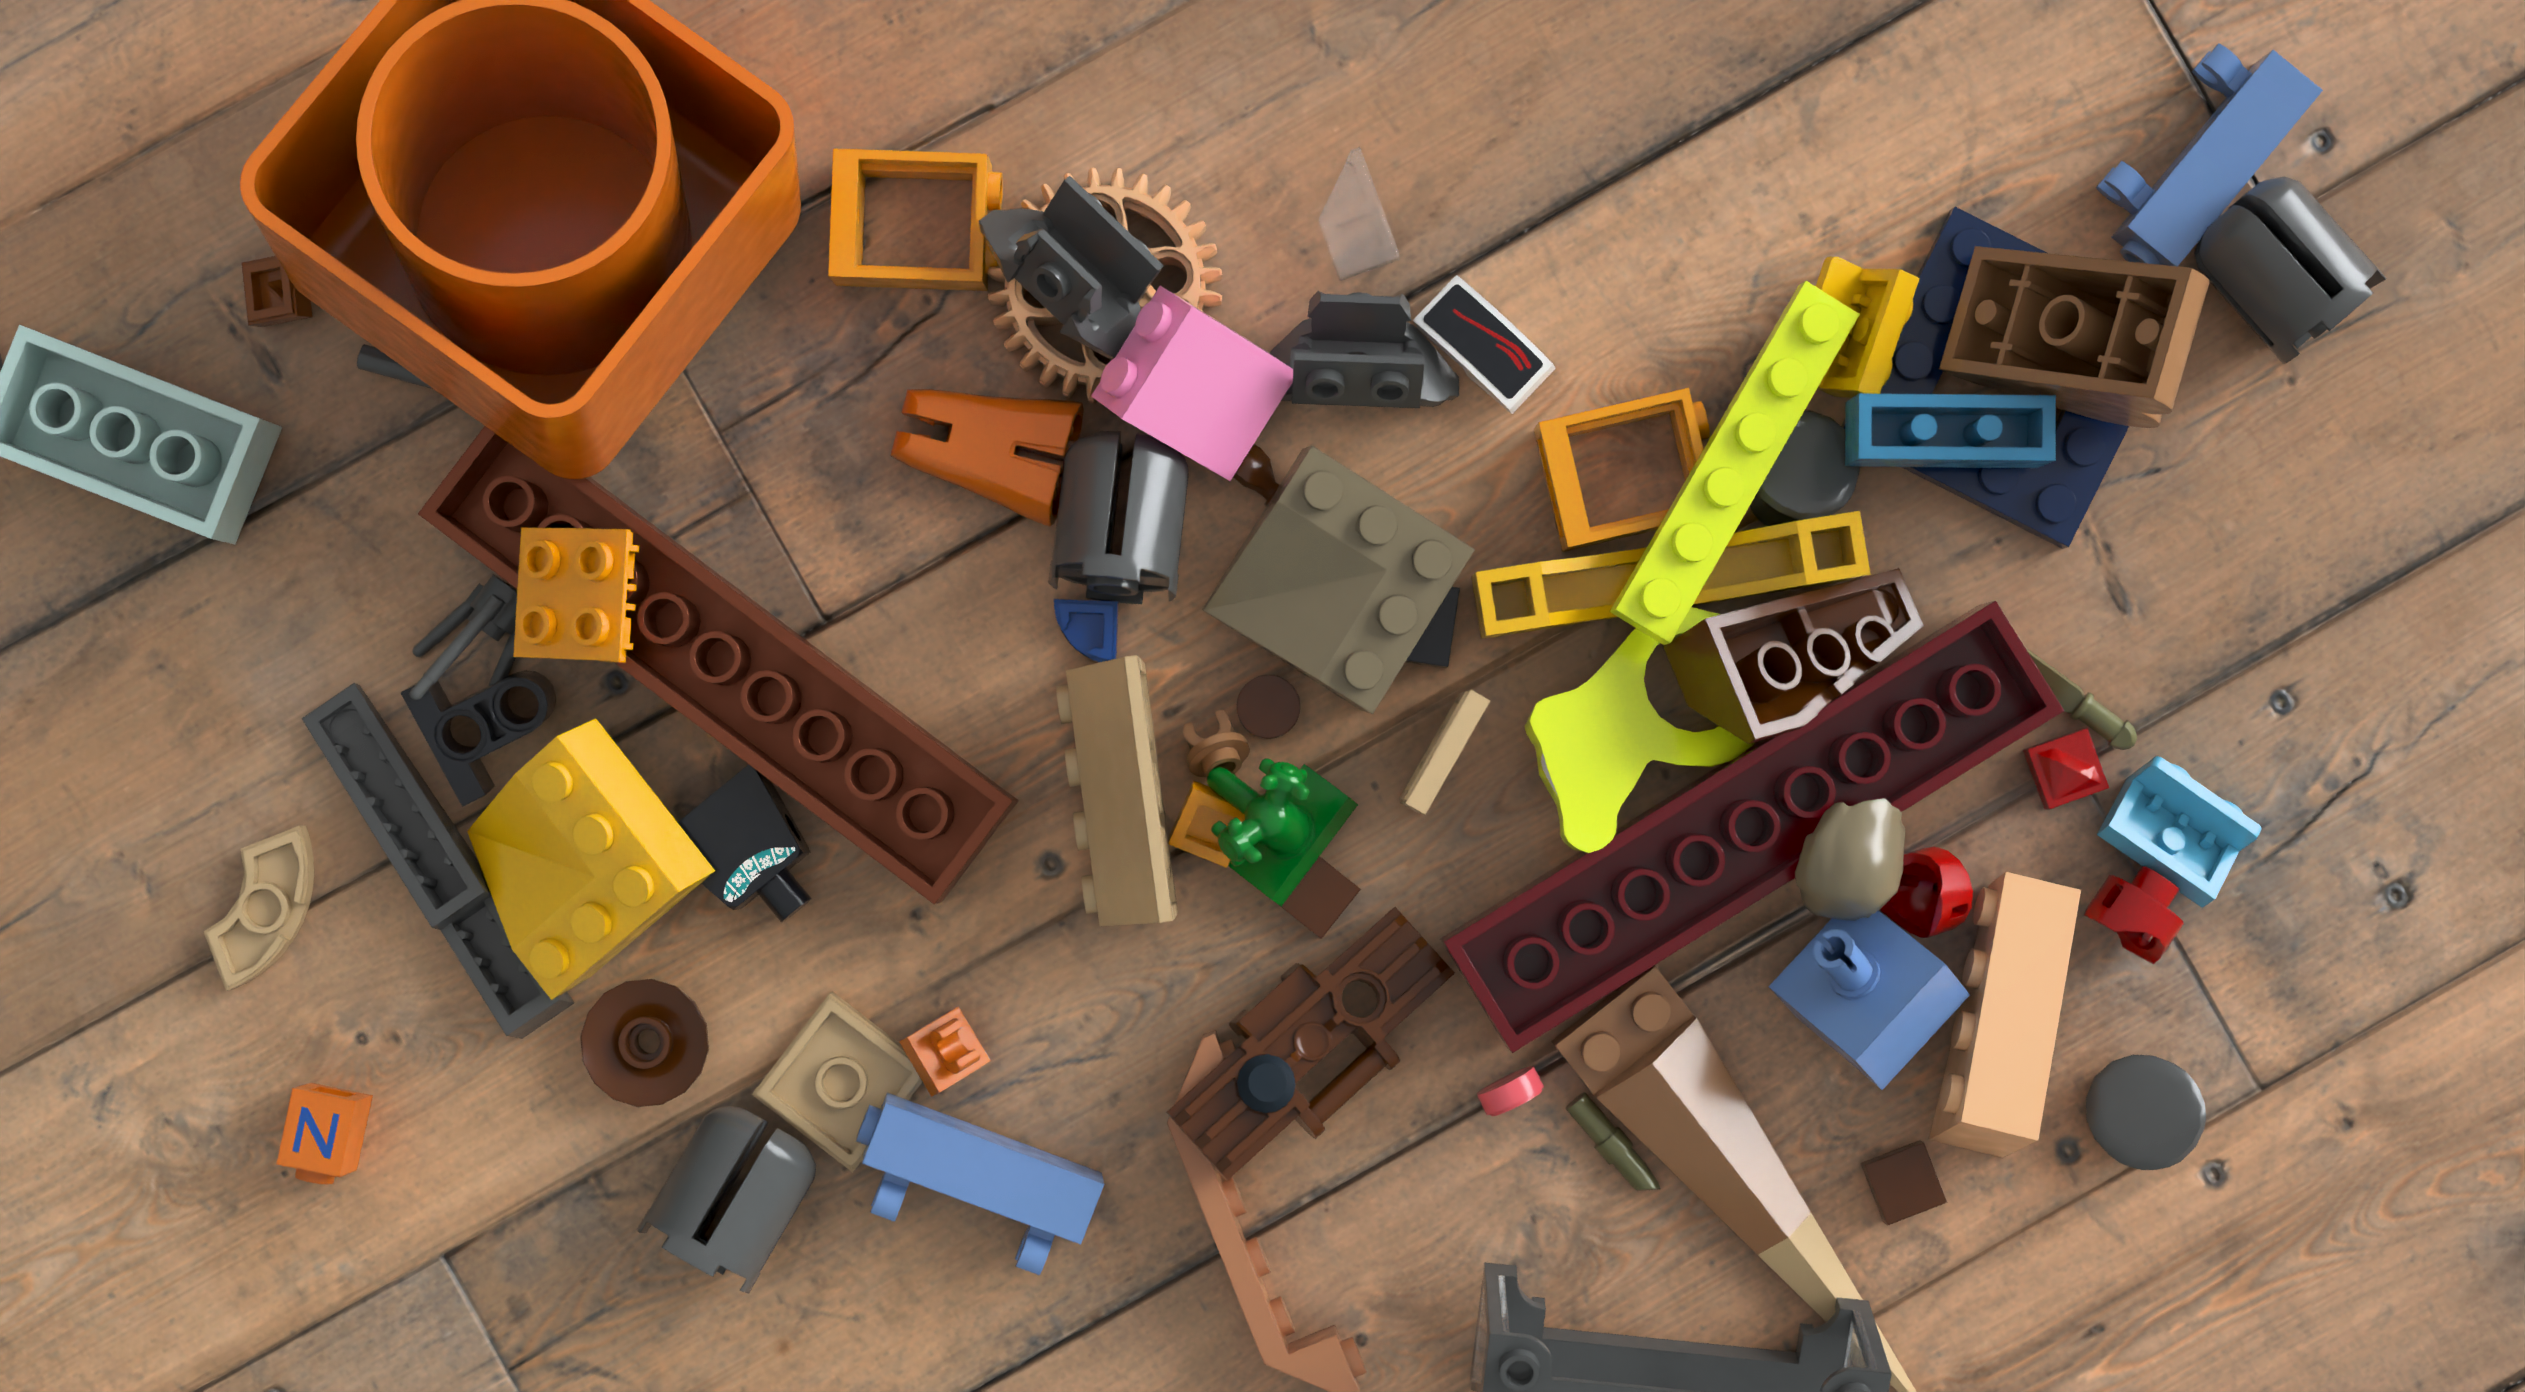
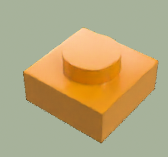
[1168,780,1245,868]

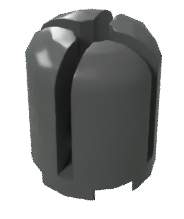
[2194,176,2387,364]
[1048,431,1189,604]
[637,1106,816,1294]

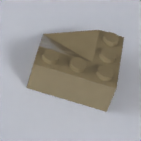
[1202,446,1475,714]

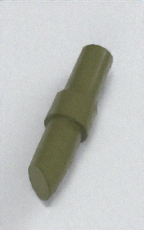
[1566,1092,1661,1191]

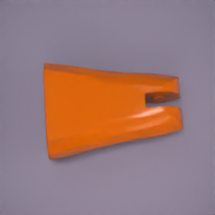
[891,389,1084,527]

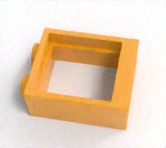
[828,148,1003,291]
[1534,388,1710,552]

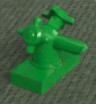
[1207,758,1358,906]

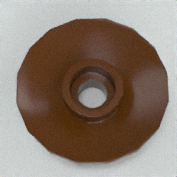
[580,979,709,1107]

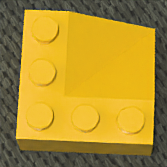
[467,718,715,1000]

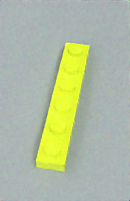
[1610,281,1860,645]

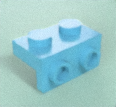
[2097,756,2262,908]

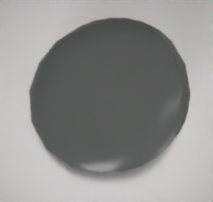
[1750,410,1860,526]
[2086,1054,2206,1170]

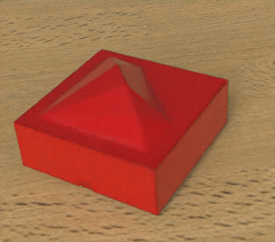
[2023,728,2109,810]

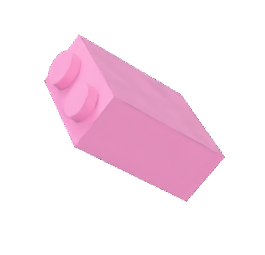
[1091,286,1293,481]

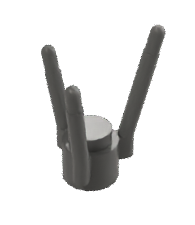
[409,574,517,700]

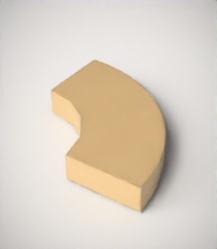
[203,825,314,991]

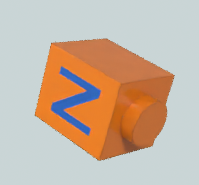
[276,1083,373,1184]

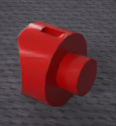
[1880,846,1973,938]
[2084,866,2184,964]

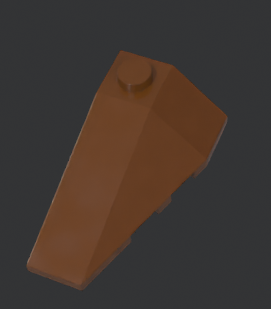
[1664,568,1924,744]

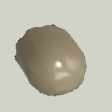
[1795,798,1905,921]

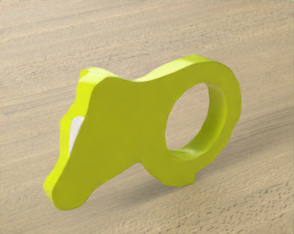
[1524,607,1754,853]

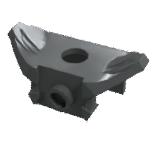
[979,176,1164,359]
[1270,291,1459,408]

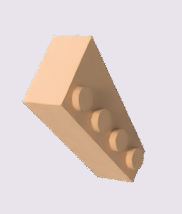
[1929,872,2081,1158]

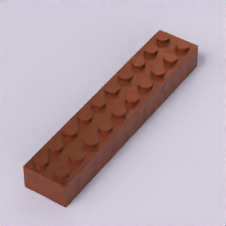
[418,426,1019,905]

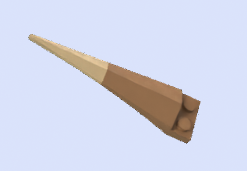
[1551,965,1916,1392]

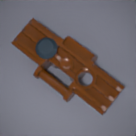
[1166,907,1455,1181]

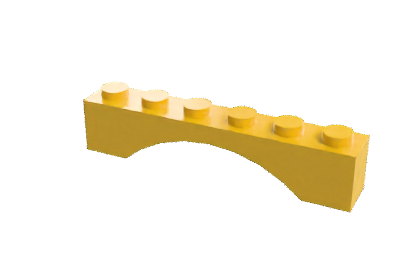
[1471,511,1871,639]

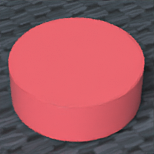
[1477,1066,1544,1116]

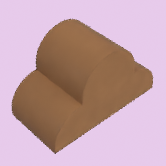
[1939,246,2210,428]

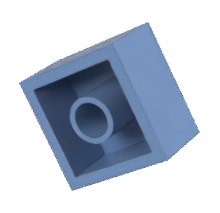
[1769,910,1970,1090]

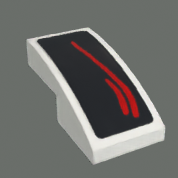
[1413,275,1556,414]

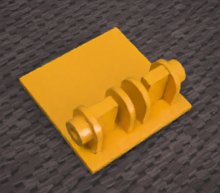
[513,527,639,663]

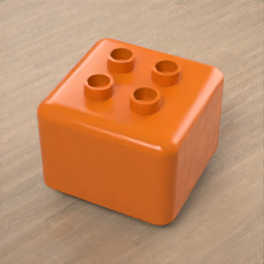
[240,0,801,479]

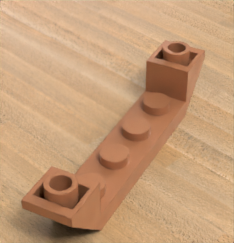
[1167,1029,1367,1392]

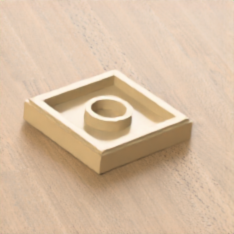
[1399,689,1490,815]
[752,992,923,1173]

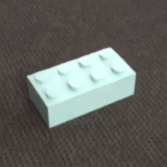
[0,325,282,545]

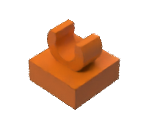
[899,1006,991,1097]

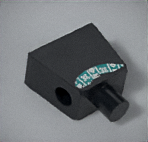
[678,764,812,923]

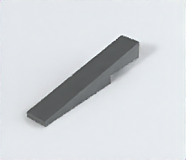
[302,683,574,1039]

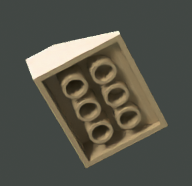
[1056,655,1178,926]

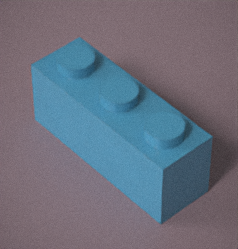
[1845,393,2056,468]

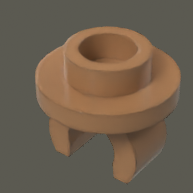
[1183,709,1250,777]

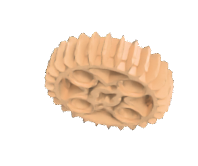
[988,168,1222,404]

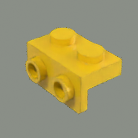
[1816,257,1920,398]

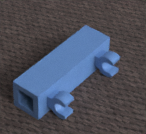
[2096,44,2323,266]
[856,1093,1105,1275]

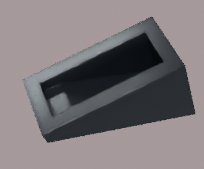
[1406,587,1460,668]

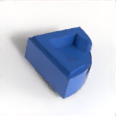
[1054,599,1119,663]

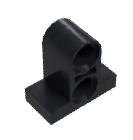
[401,670,556,807]

